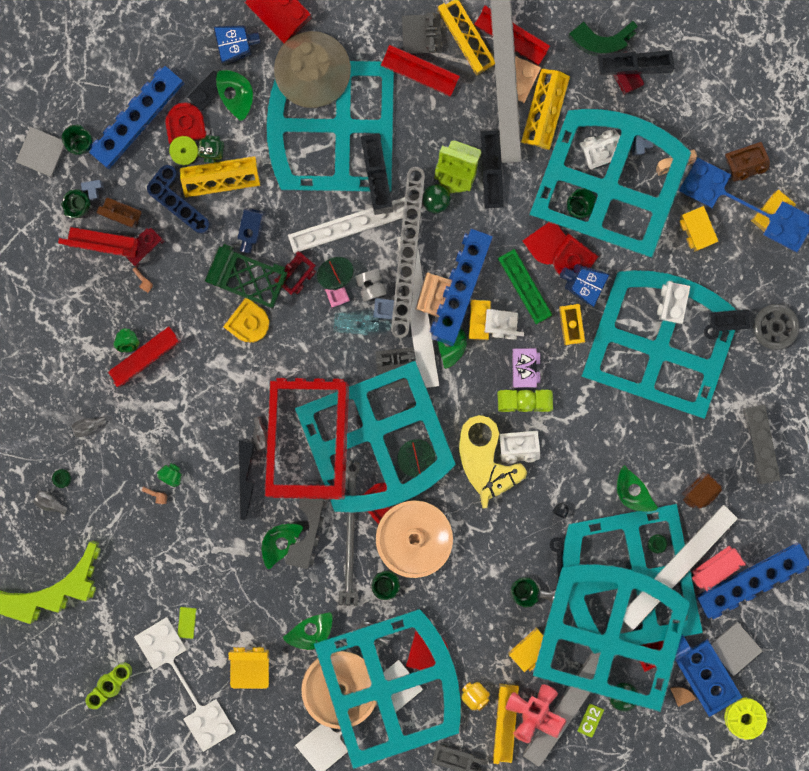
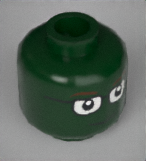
[198,135,224,163]

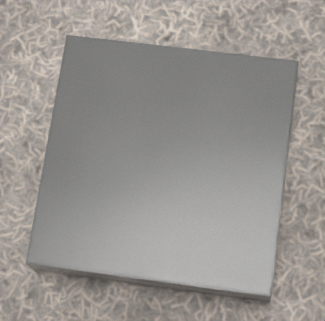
[16,127,65,177]
[711,621,762,676]

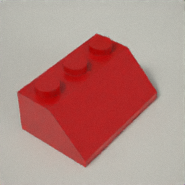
[245,0,312,44]

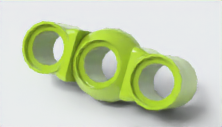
[497,390,553,412]
[86,662,132,709]

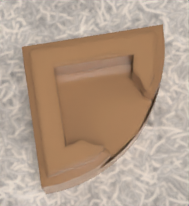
[670,687,696,707]

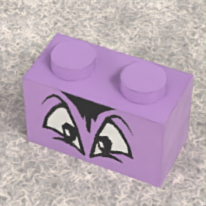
[512,349,540,387]

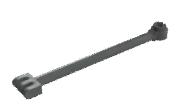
[339,460,360,606]

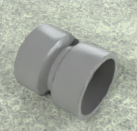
[355,269,387,302]

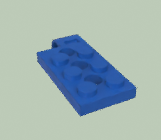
[675,635,743,717]

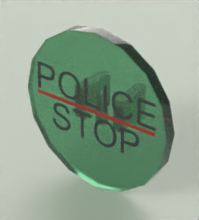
[317,257,354,290]
[398,439,435,477]

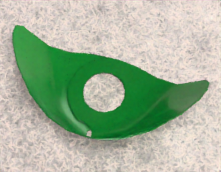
[216,70,253,121]
[438,318,467,369]
[617,465,658,512]
[261,524,303,569]
[283,612,333,650]

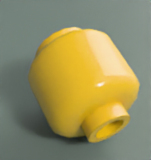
[461,682,490,711]

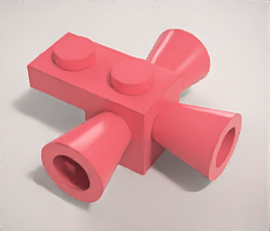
[506,684,566,743]

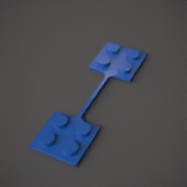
[679,158,809,253]

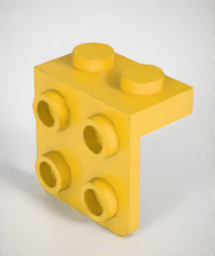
[229,647,269,689]

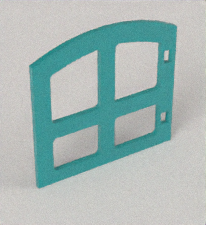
[267,61,394,192]
[529,109,691,258]
[581,270,736,419]
[295,361,456,513]
[563,504,703,654]
[533,564,690,712]
[314,609,461,769]

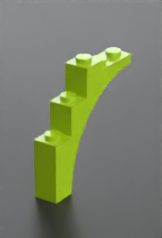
[0,541,101,624]

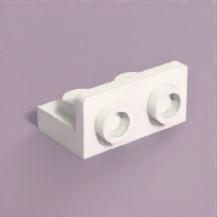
[580,130,620,169]
[657,281,690,324]
[485,309,524,340]
[500,431,540,464]

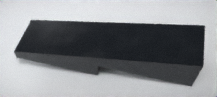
[597,50,675,75]
[480,129,504,209]
[361,133,393,215]
[239,440,255,520]

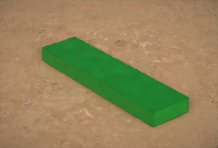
[498,249,552,324]

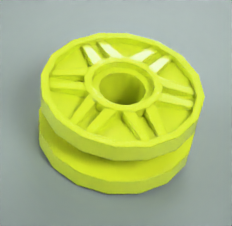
[724,697,767,740]

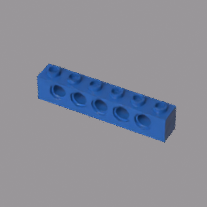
[89,66,184,169]
[430,229,493,346]
[695,542,809,619]

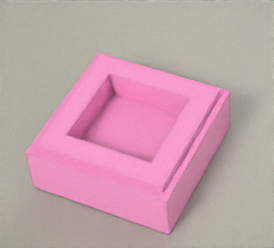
[325,283,350,308]

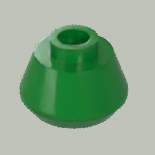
[113,328,140,353]
[157,463,182,487]

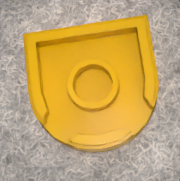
[223,298,269,343]

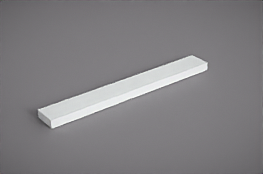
[288,191,427,253]
[397,234,439,388]
[624,505,738,630]

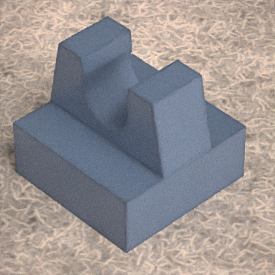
[631,136,653,156]
[81,180,104,201]
[373,298,394,319]

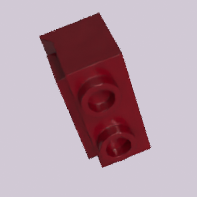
[126,227,164,268]
[274,251,317,296]

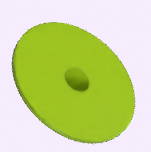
[169,136,198,165]

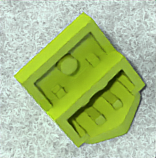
[434,141,481,193]

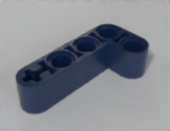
[147,165,211,234]

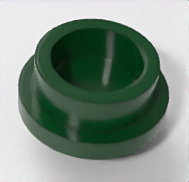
[52,469,71,488]
[648,534,667,554]

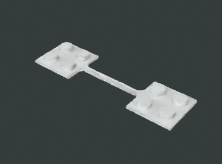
[134,617,236,752]
[295,660,423,771]

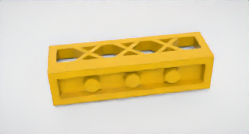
[437,0,495,76]
[521,69,570,150]
[180,156,260,197]
[493,683,519,764]

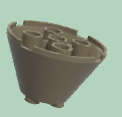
[274,31,351,108]

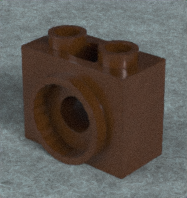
[682,472,722,509]

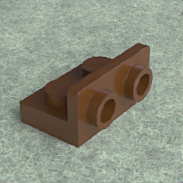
[725,142,770,182]
[97,198,142,229]

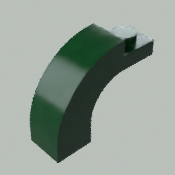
[568,21,638,56]

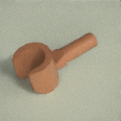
[133,267,153,293]
[142,487,167,504]

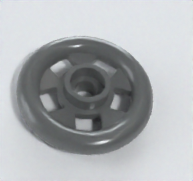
[753,304,799,350]

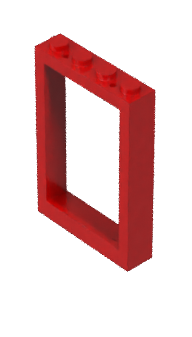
[265,378,349,500]

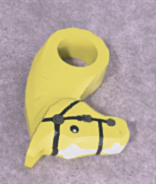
[459,415,527,508]

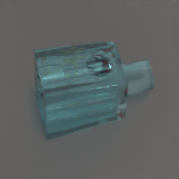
[333,313,379,335]

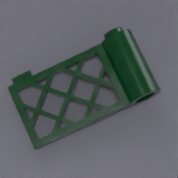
[204,244,288,309]

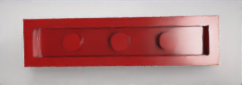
[474,5,550,66]
[381,45,460,97]
[58,227,138,258]
[108,326,181,387]

